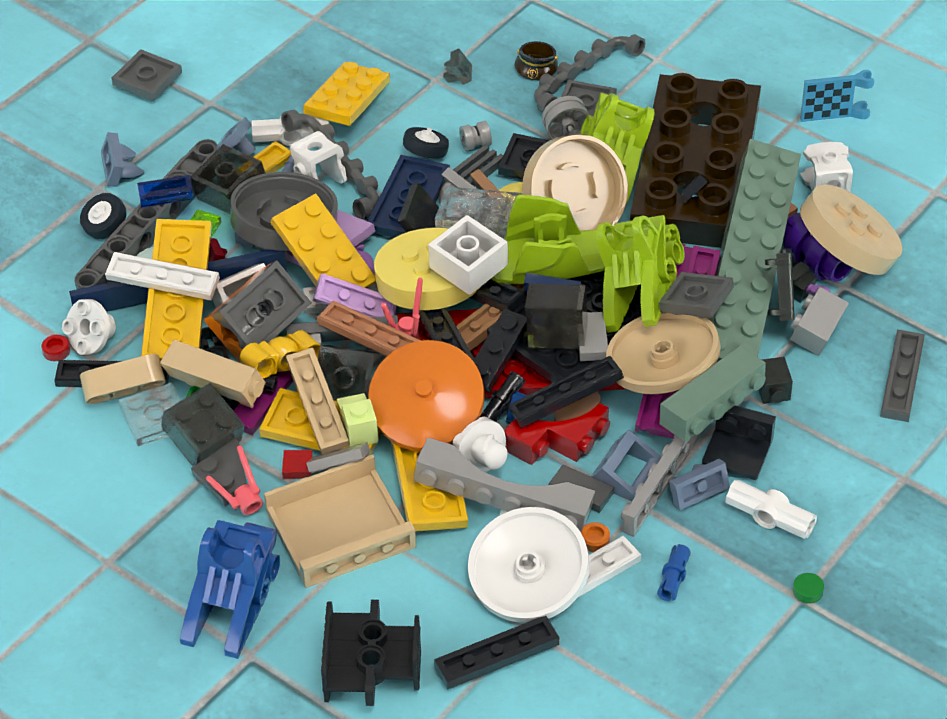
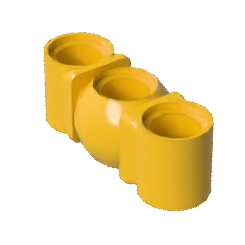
[240,330,323,378]

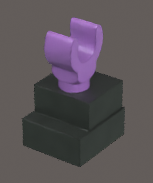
[792,262,831,303]

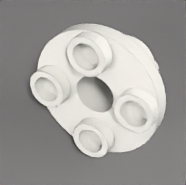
[62,299,116,355]
[453,417,508,472]

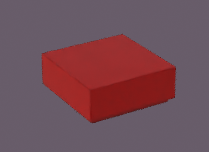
[282,450,313,479]

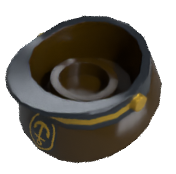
[515,41,558,81]

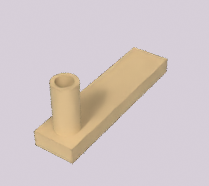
[286,348,349,455]

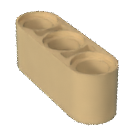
[80,354,165,404]

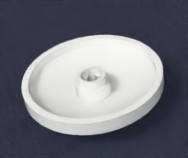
[468,507,590,623]

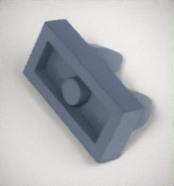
[101,132,144,187]
[669,459,730,510]

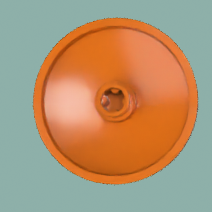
[369,340,485,452]

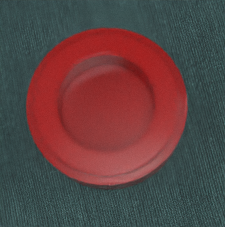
[41,335,70,362]

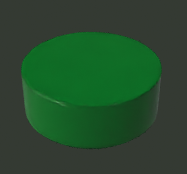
[793,573,824,603]

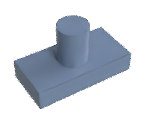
[216,117,256,159]

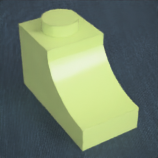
[337,393,378,447]

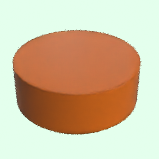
[580,522,610,552]

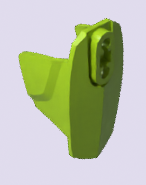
[491,195,607,284]

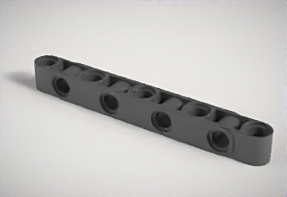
[74,139,220,290]

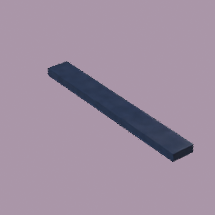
[69,249,288,312]

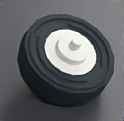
[403,127,449,159]
[80,193,127,239]

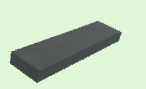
[880,329,925,422]

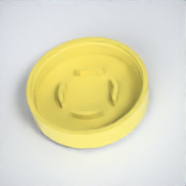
[374,228,480,310]

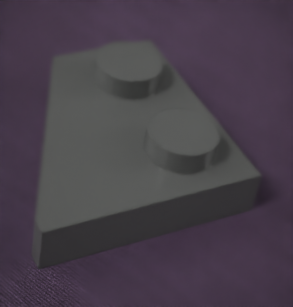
[191,438,248,506]

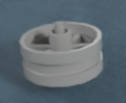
[542,96,589,140]

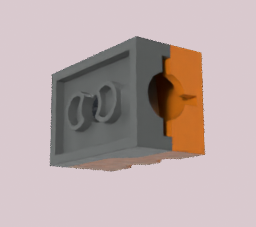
[204,260,312,362]

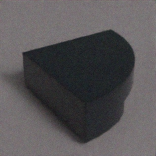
[681,174,708,200]

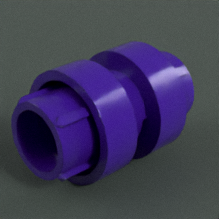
[783,213,853,282]

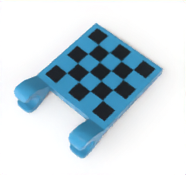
[800,70,874,122]

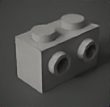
[790,287,849,356]

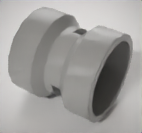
[459,121,492,151]

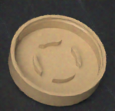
[522,135,628,231]
[800,184,903,275]

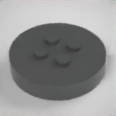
[230,172,338,251]

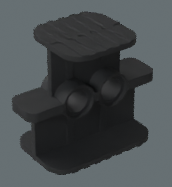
[321,599,421,706]

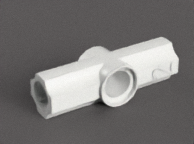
[252,117,329,146]
[725,480,817,539]

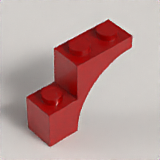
[504,403,610,465]

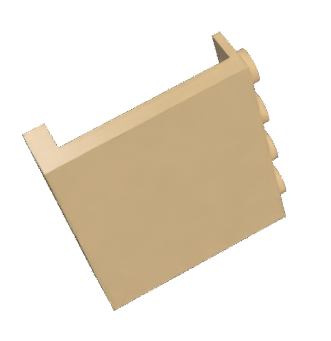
[264,455,416,588]

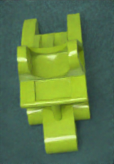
[580,93,654,206]
[596,215,685,333]

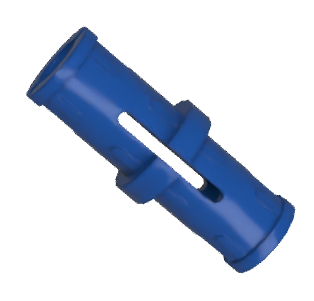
[657,544,691,601]

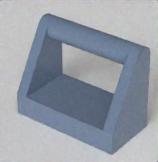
[591,430,661,501]

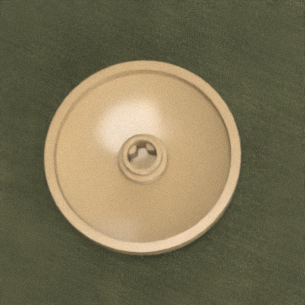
[606,312,721,394]

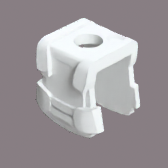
[290,131,347,184]
[800,142,853,192]

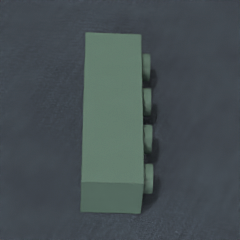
[660,346,766,442]

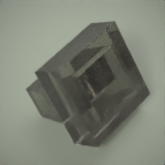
[443,48,472,85]

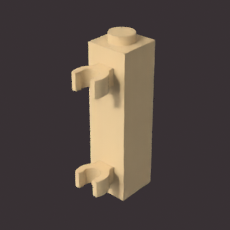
[160,340,266,408]

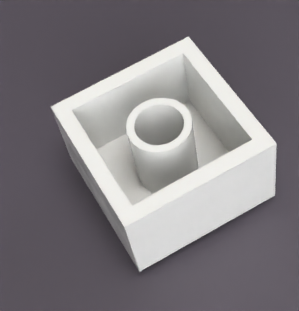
[428,215,508,295]

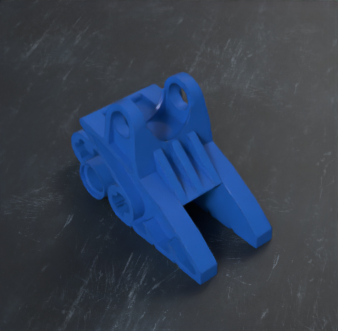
[180,520,280,659]

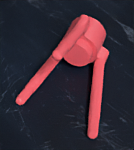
[381,278,423,339]
[206,445,263,515]

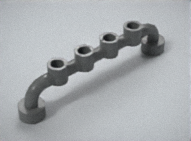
[534,34,646,113]
[281,110,379,220]

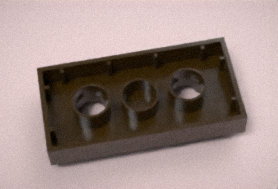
[630,73,761,248]

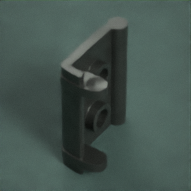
[765,249,795,321]

